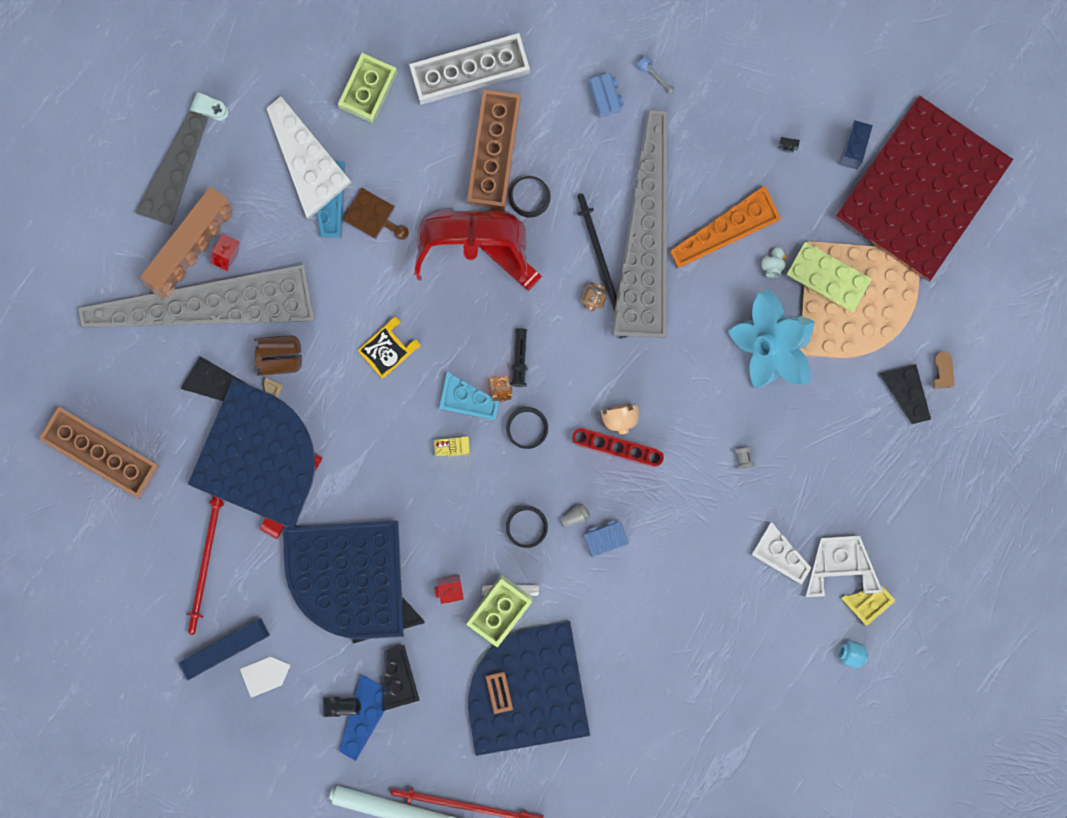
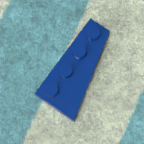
[339,674,385,761]

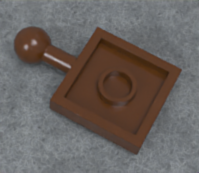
[343,188,409,240]

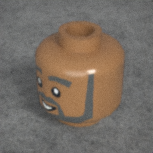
[580,282,608,311]

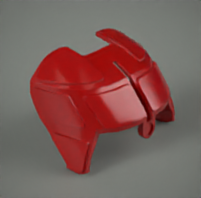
[414,208,528,281]

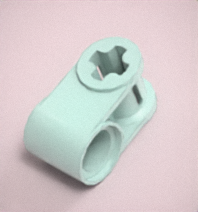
[190,92,228,121]

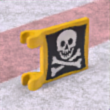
[357,317,421,379]

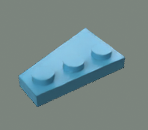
[439,372,500,421]

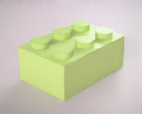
[338,53,398,124]
[466,574,533,647]

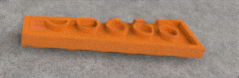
[670,186,781,269]

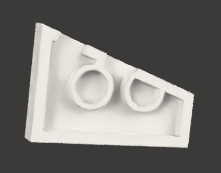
[751,522,811,585]

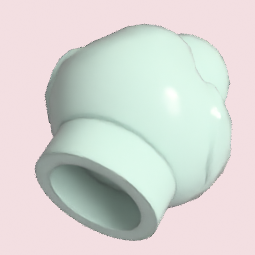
[761,247,786,278]

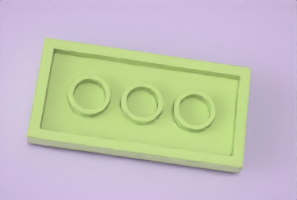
[786,242,872,313]

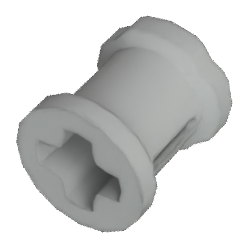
[735,447,755,469]

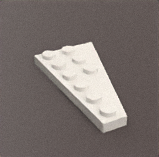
[266,96,352,219]

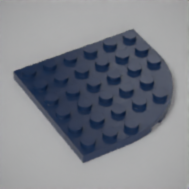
[187,379,315,529]
[283,521,404,639]
[468,621,590,756]

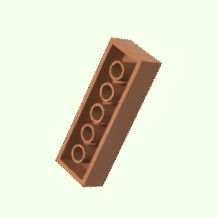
[467,89,521,210]
[140,187,233,300]
[39,406,160,500]

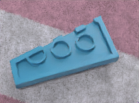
[317,161,345,238]

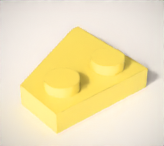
[842,586,896,627]

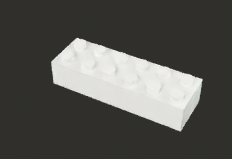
[409,33,530,105]

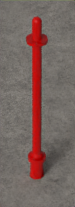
[186,495,225,635]
[391,787,544,818]

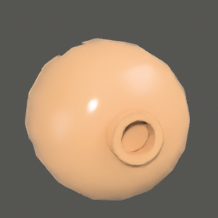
[600,404,639,435]

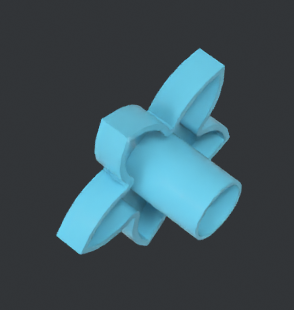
[728,289,814,388]

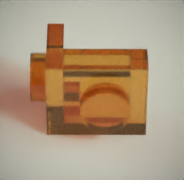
[488,376,513,402]

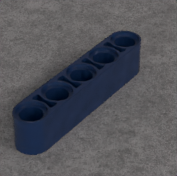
[178,618,270,680]

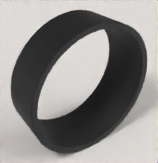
[509,176,551,218]
[506,407,548,449]
[506,506,548,548]

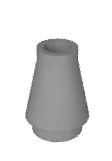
[561,504,591,528]

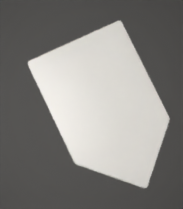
[240,657,290,697]

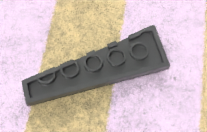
[135,112,208,226]

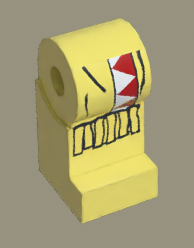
[434,436,470,457]

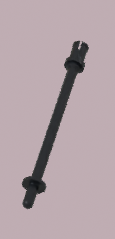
[577,193,629,339]

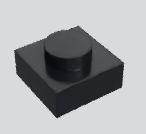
[778,137,800,153]

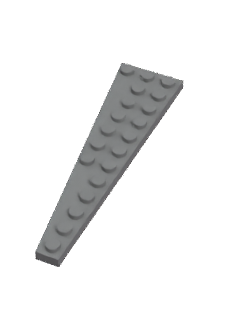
[611,110,667,338]
[78,265,315,328]

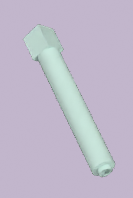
[329,786,458,818]

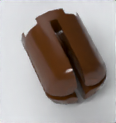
[254,335,302,376]

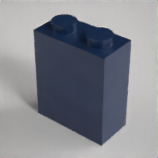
[839,120,873,170]

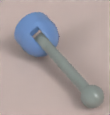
[636,54,674,93]

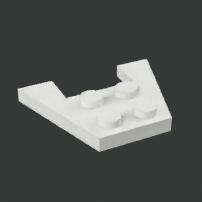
[806,536,883,598]

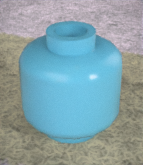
[838,641,869,669]

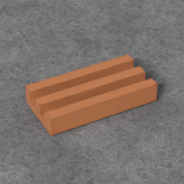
[486,672,513,714]

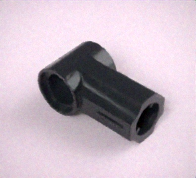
[323,697,361,717]

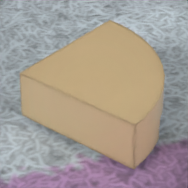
[264,377,283,398]

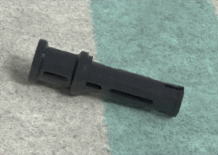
[510,328,528,387]

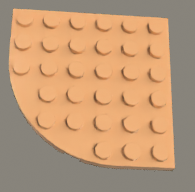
[800,241,920,358]

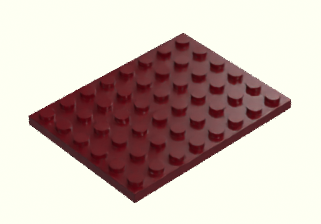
[835,95,1014,282]

